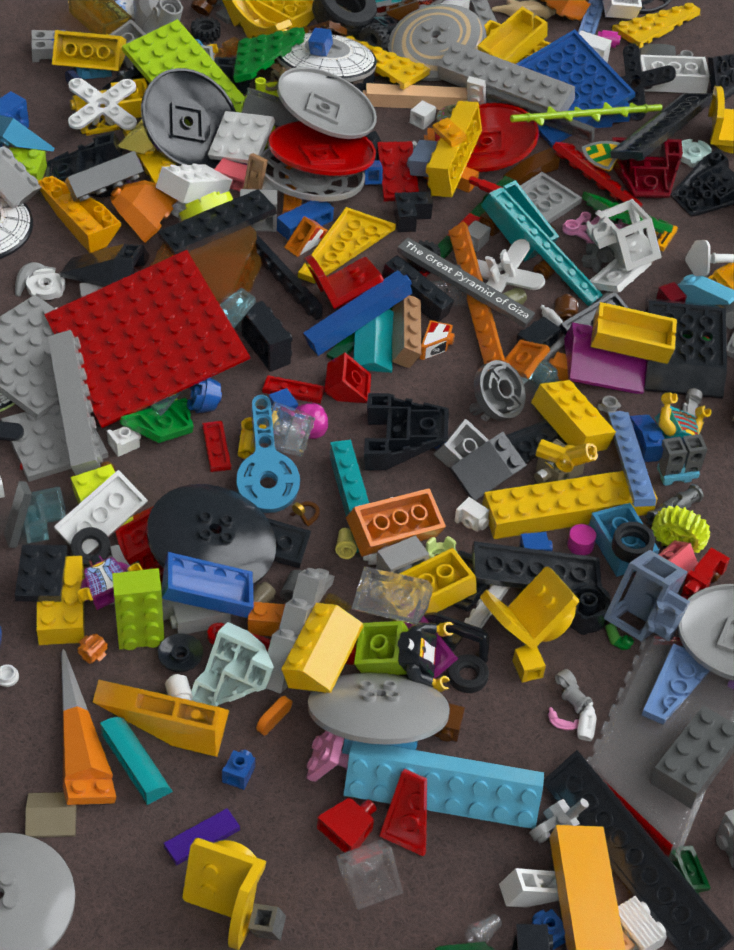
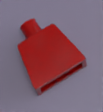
[317,798,377,858]

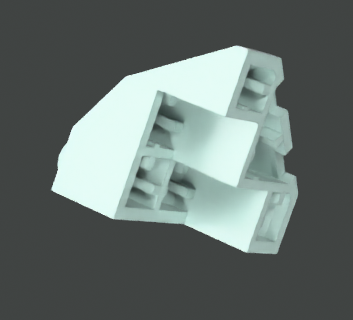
[191,622,274,707]

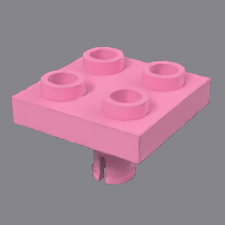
[306,731,349,782]

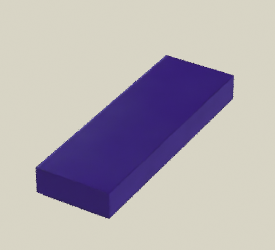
[164,808,240,866]

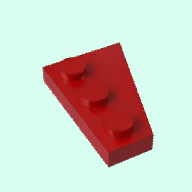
[379,769,427,857]

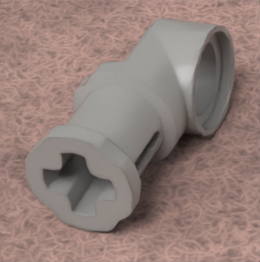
[555,669,592,714]

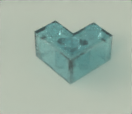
[23,486,66,544]

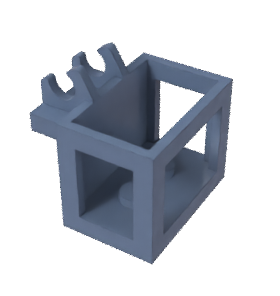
[604,550,690,641]

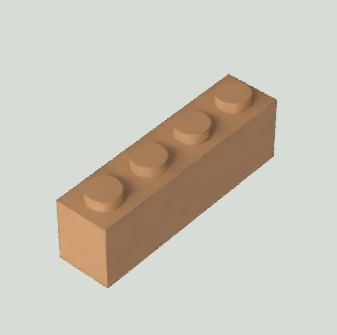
[392,295,421,368]

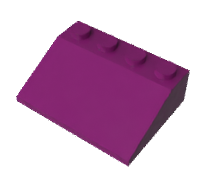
[564,322,647,394]

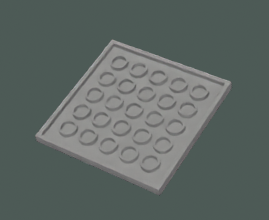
[0,295,60,420]

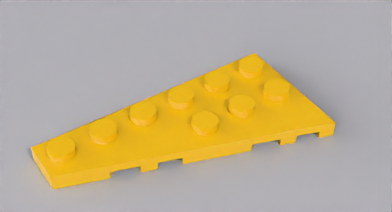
[346,36,430,90]

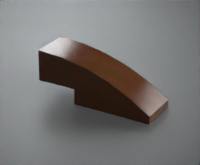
[504,148,560,185]

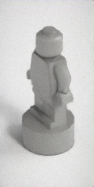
[682,388,703,419]

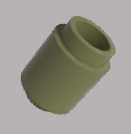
[503,288,527,305]

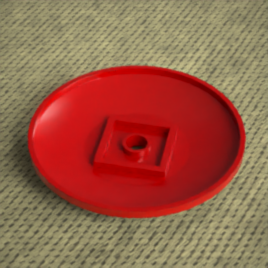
[435,103,539,172]
[269,121,376,176]

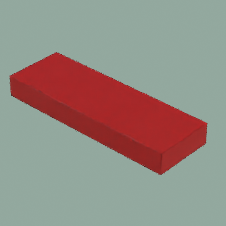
[262,375,325,404]
[202,421,231,472]

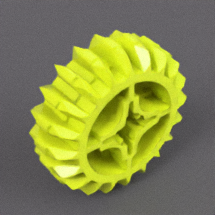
[651,505,710,553]

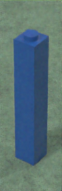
[303,270,412,356]

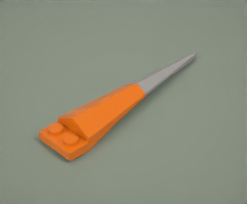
[61,649,116,805]

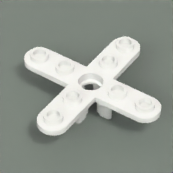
[68,78,137,130]
[477,239,545,293]

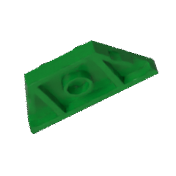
[120,398,194,443]

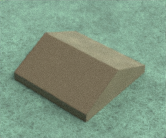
[25,792,77,838]

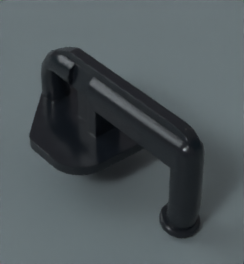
[423,612,489,663]

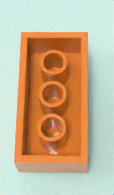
[346,488,446,557]

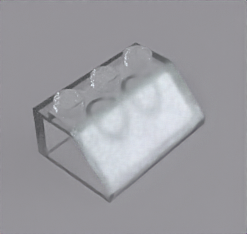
[352,566,433,625]

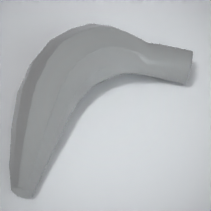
[15,262,56,297]

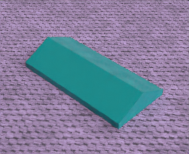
[353,309,394,373]

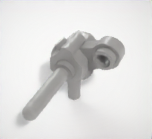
[529,799,589,844]

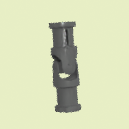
[646,484,704,526]

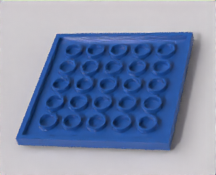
[517,29,635,147]

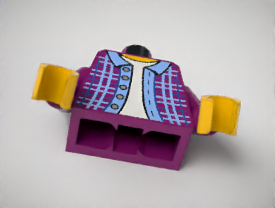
[76,555,143,610]

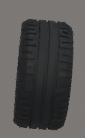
[312,0,377,39]

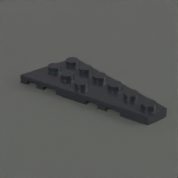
[707,53,734,100]

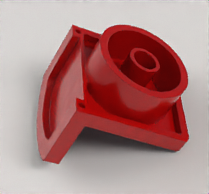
[304,255,384,309]

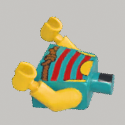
[655,392,711,439]

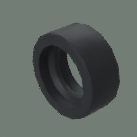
[612,522,655,563]

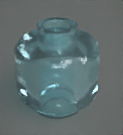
[529,360,559,387]

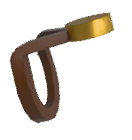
[290,501,320,526]

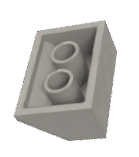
[0,146,42,208]

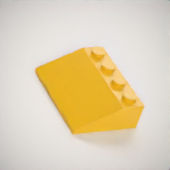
[249,0,315,30]

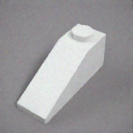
[499,868,559,907]

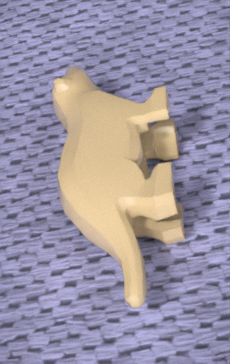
[491,0,556,19]

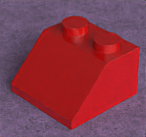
[325,353,371,403]

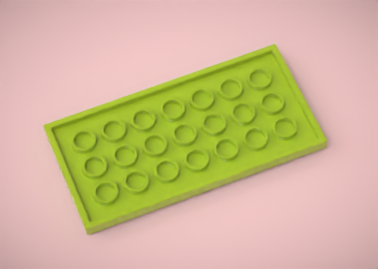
[122,19,245,126]

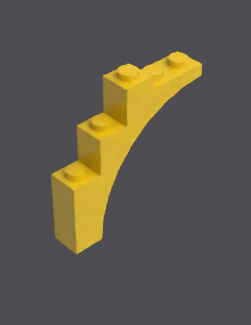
[222,0,292,38]

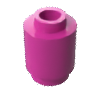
[598,30,621,48]

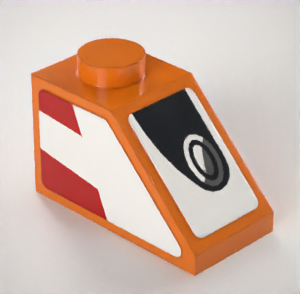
[285,216,328,257]
[420,320,455,360]

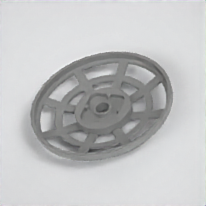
[260,148,365,202]

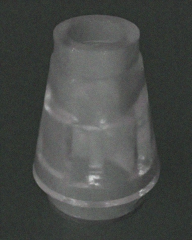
[465,914,502,944]

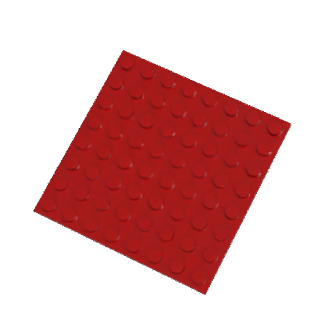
[44,250,251,428]

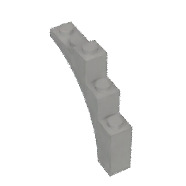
[107,545,231,634]
[266,568,335,693]

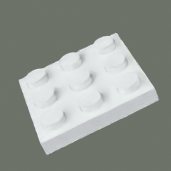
[208,111,275,164]

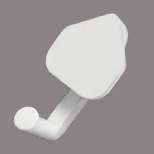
[685,240,734,277]

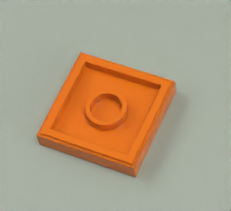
[505,340,550,379]

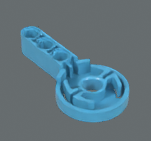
[236,395,300,513]

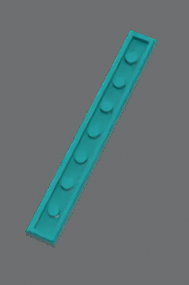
[489,188,603,306]

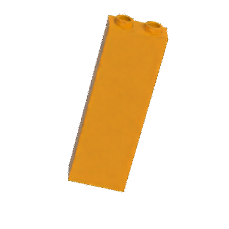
[549,825,626,950]

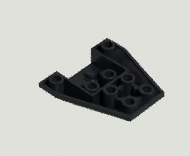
[670,149,734,217]
[60,244,149,287]

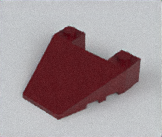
[611,137,683,198]

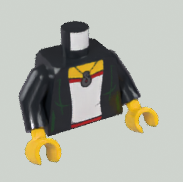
[397,622,453,692]

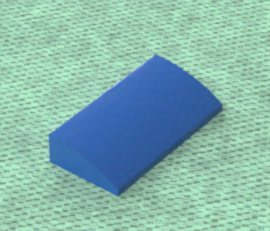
[162,552,254,618]

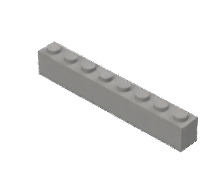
[48,330,103,475]

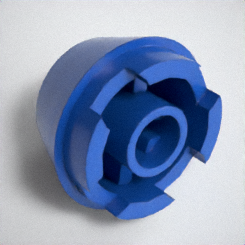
[187,377,222,413]

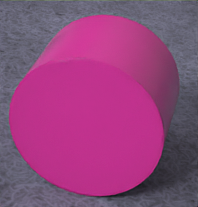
[567,524,596,555]

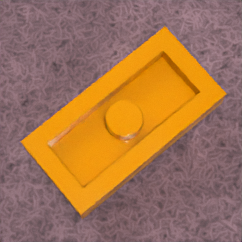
[433,117,467,147]

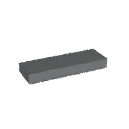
[4,481,32,548]

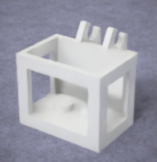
[586,199,662,271]

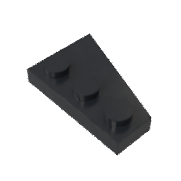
[506,420,559,464]

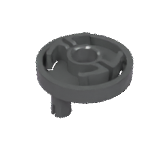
[469,360,526,421]

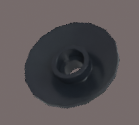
[158,634,203,672]

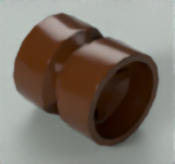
[191,0,217,16]

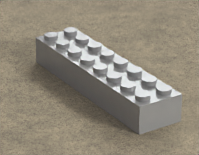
[437,41,575,112]

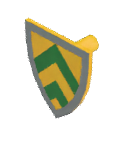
[582,141,620,171]

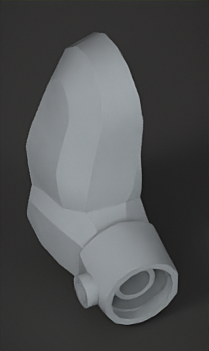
[133,0,183,34]

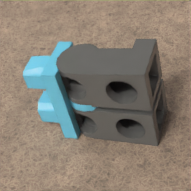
[657,434,708,486]

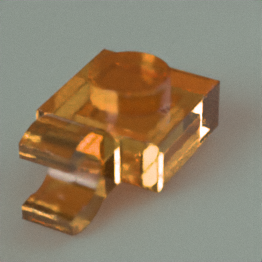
[213,37,239,58]

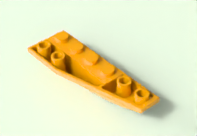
[38,176,121,253]
[93,680,229,757]

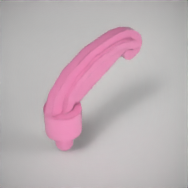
[548,707,579,730]

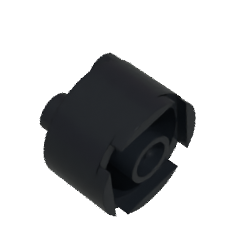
[570,582,611,635]

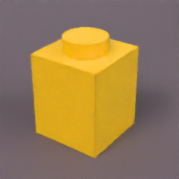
[513,645,546,683]

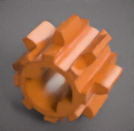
[78,633,108,664]

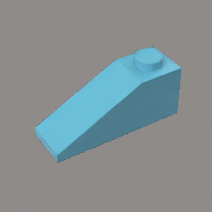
[678,274,734,305]

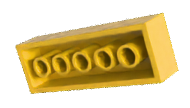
[426,101,482,198]

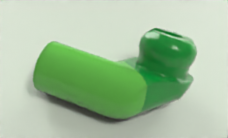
[605,623,634,650]

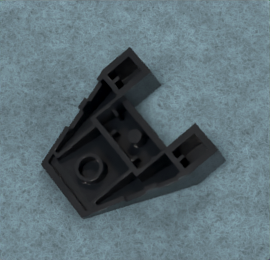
[46,131,123,198]
[364,393,449,470]

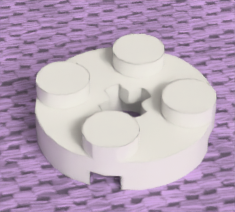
[26,268,65,300]

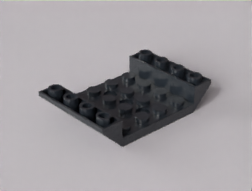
[644,298,727,399]

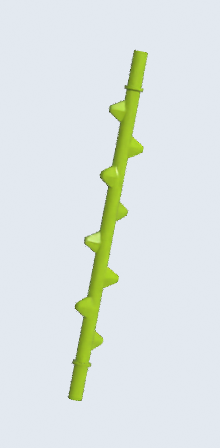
[510,102,662,126]

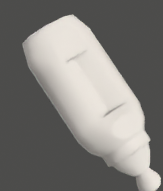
[540,305,563,332]
[577,702,597,741]

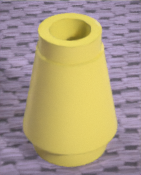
[335,528,357,559]

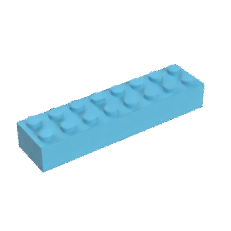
[344,741,544,829]

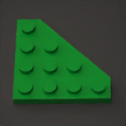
[234,27,305,83]
[582,192,674,234]

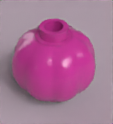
[291,403,328,440]

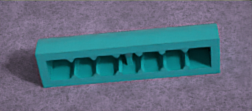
[100,717,173,805]

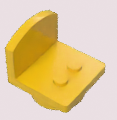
[708,86,734,153]
[480,566,579,650]
[182,838,266,950]

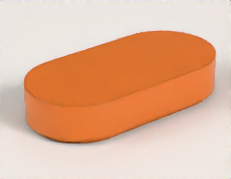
[256,696,293,736]

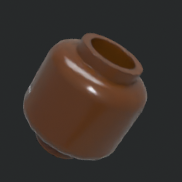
[554,294,579,322]

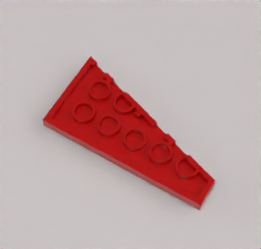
[552,142,643,207]

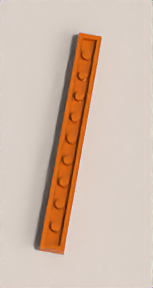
[449,221,505,371]

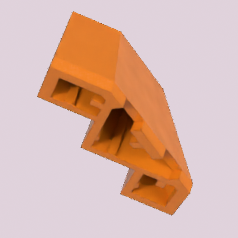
[110,180,178,243]

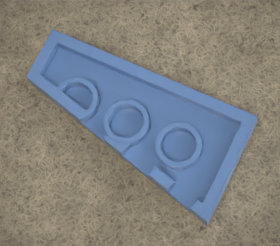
[642,643,710,725]

